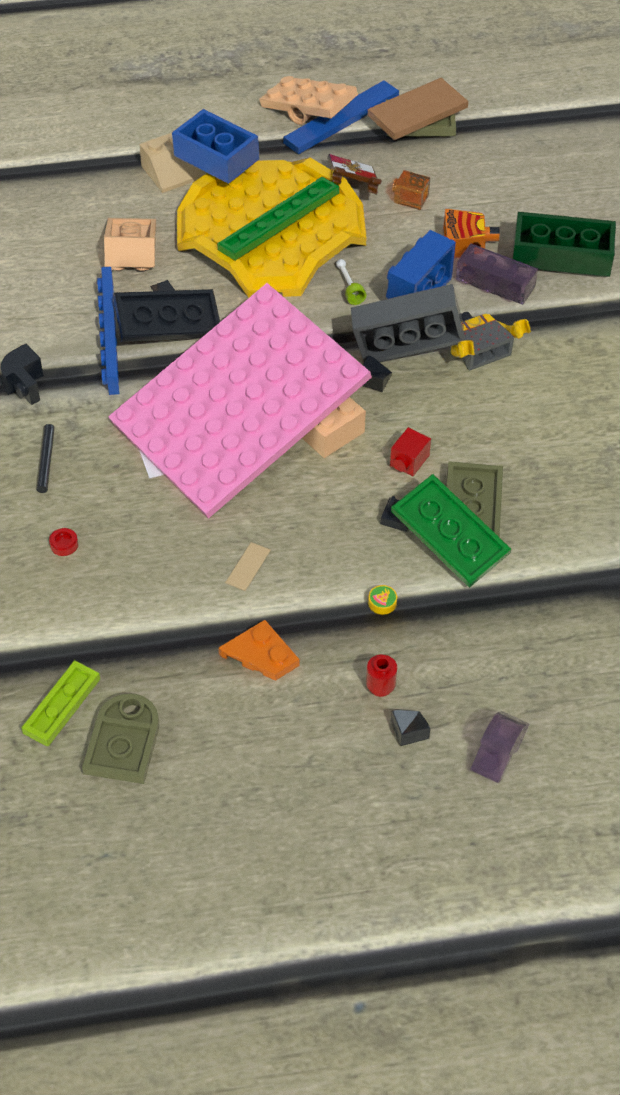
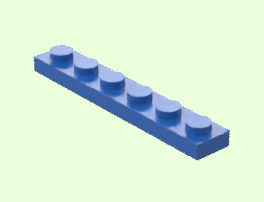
[97,267,120,395]

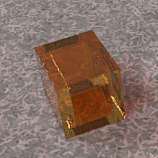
[392,170,430,210]

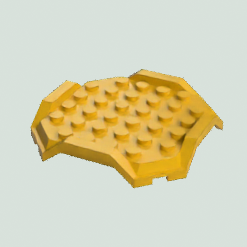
[177,157,367,298]

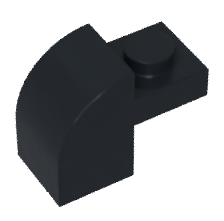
[1,343,44,405]

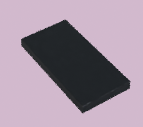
[113,289,220,342]

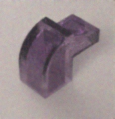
[470,711,529,783]

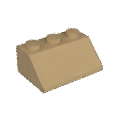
[139,132,207,193]

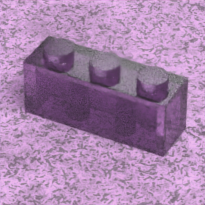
[456,243,538,305]

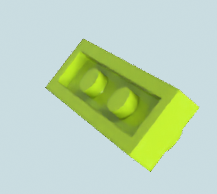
[21,660,100,747]

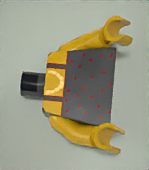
[451,312,531,371]

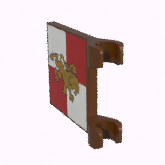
[327,154,382,195]

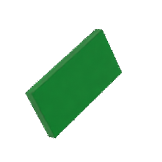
[391,474,511,588]

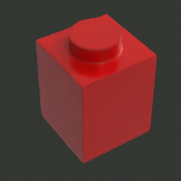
[390,427,431,476]

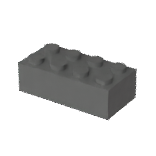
[351,284,466,362]

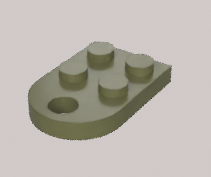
[82,694,159,784]

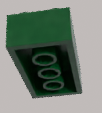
[511,212,616,277]

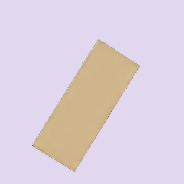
[225,542,271,591]

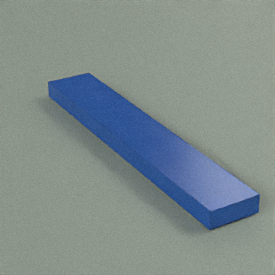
[283,80,399,154]

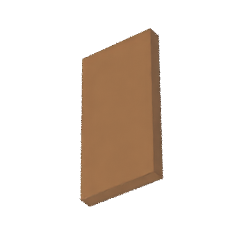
[368,78,469,140]

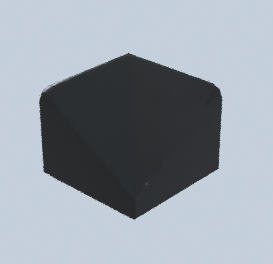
[362,355,392,392]
[391,710,431,746]

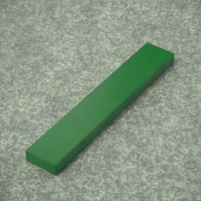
[217,177,339,261]

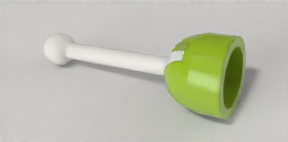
[336,259,367,305]

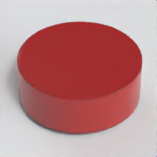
[49,528,78,556]

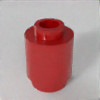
[366,654,397,697]

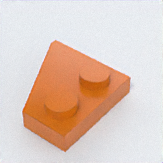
[219,620,300,681]

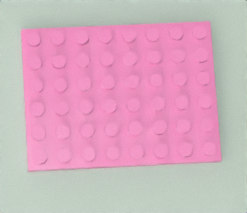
[108,283,372,519]

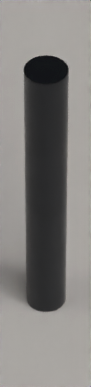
[37,424,55,493]

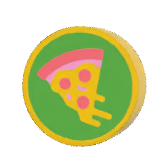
[368,585,397,615]

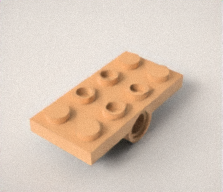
[259,76,358,125]

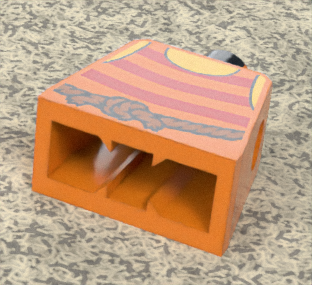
[443,209,500,258]

